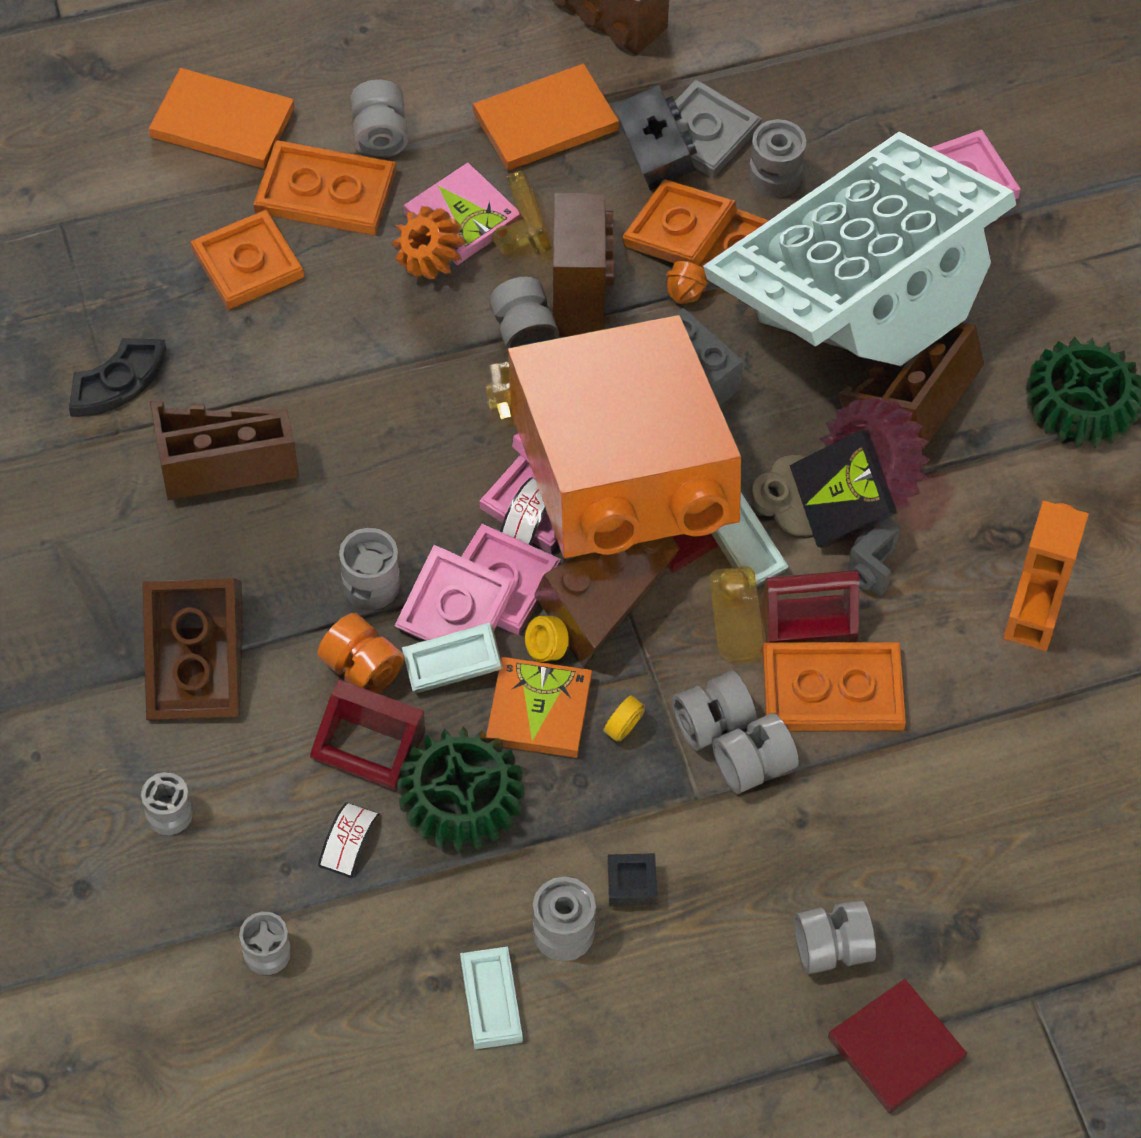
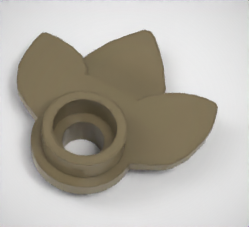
[750,455,813,537]

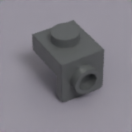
[848,517,901,597]

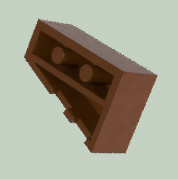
[552,0,669,55]
[553,193,614,337]
[838,322,984,449]
[150,401,299,500]
[534,537,680,668]

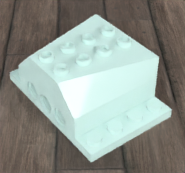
[703,132,1016,366]

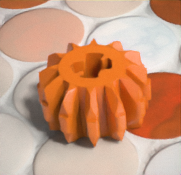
[391,205,466,280]

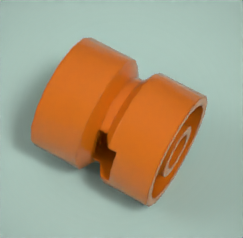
[317,613,405,694]

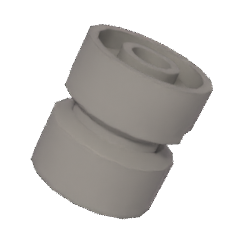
[350,79,408,159]
[749,119,806,198]
[490,277,559,352]
[339,528,401,610]
[672,670,757,751]
[712,713,799,794]
[533,876,596,962]
[794,899,876,974]

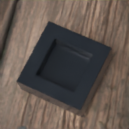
[607,853,657,906]

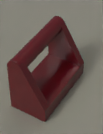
[761,570,859,643]
[310,679,425,790]

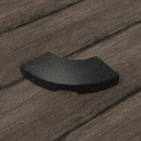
[69,338,166,417]

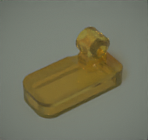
[492,170,553,255]
[710,566,763,660]

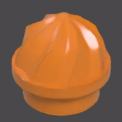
[665,261,708,304]

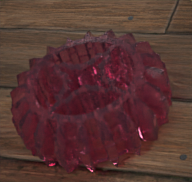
[819,398,930,511]

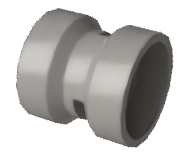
[141,772,193,835]
[239,912,291,975]

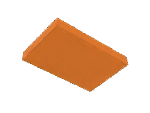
[473,63,619,171]
[149,68,295,169]
[253,140,396,236]
[762,642,906,731]

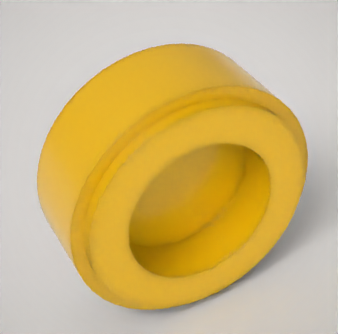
[525,616,569,662]
[603,695,645,742]

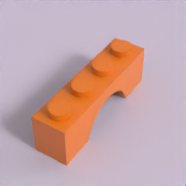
[1003,500,1089,651]

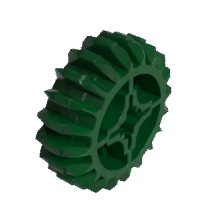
[1025,337,1141,448]
[397,726,525,853]

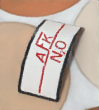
[500,477,546,545]
[318,802,381,878]

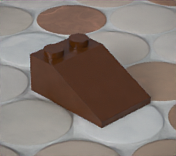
[142,578,243,720]

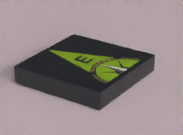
[789,430,897,548]

